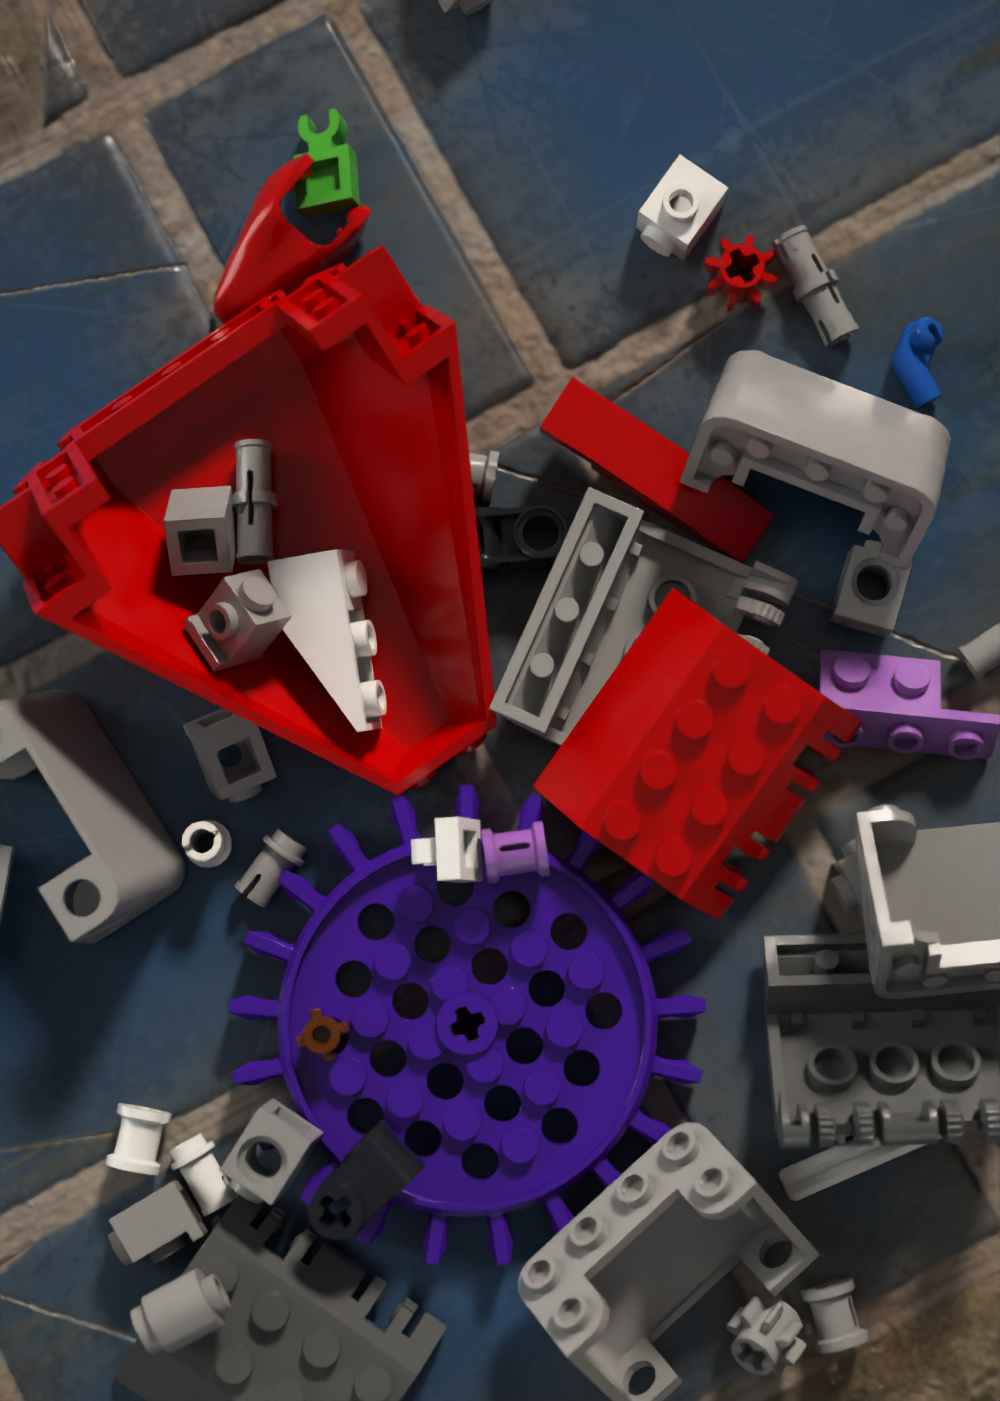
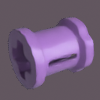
[481,821,550,884]

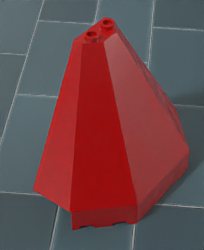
[0,245,497,796]

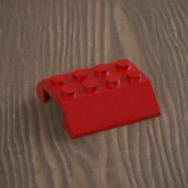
[532,588,863,921]

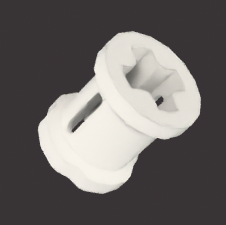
[105,1103,172,1175]

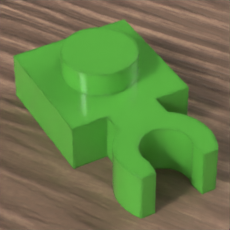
[293,108,360,219]

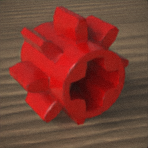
[703,234,777,312]

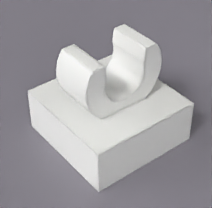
[411,817,483,883]

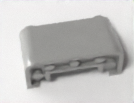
[679,350,951,570]
[854,805,1000,999]

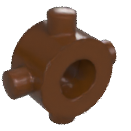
[295,1008,349,1062]

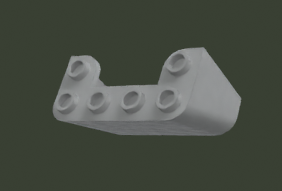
[0,689,185,944]
[518,1122,820,1401]

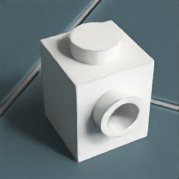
[636,154,729,260]

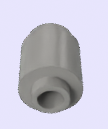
[130,1268,231,1356]

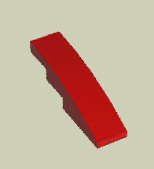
[540,377,774,564]

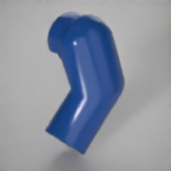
[892,317,943,410]

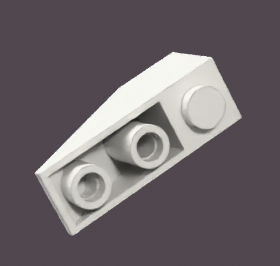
[267,549,387,732]

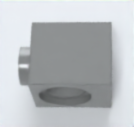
[828,540,913,638]
[219,1098,324,1205]

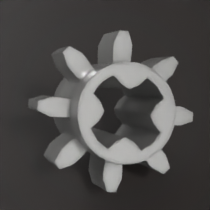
[726,1296,807,1376]

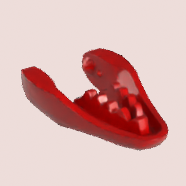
[214,153,371,324]

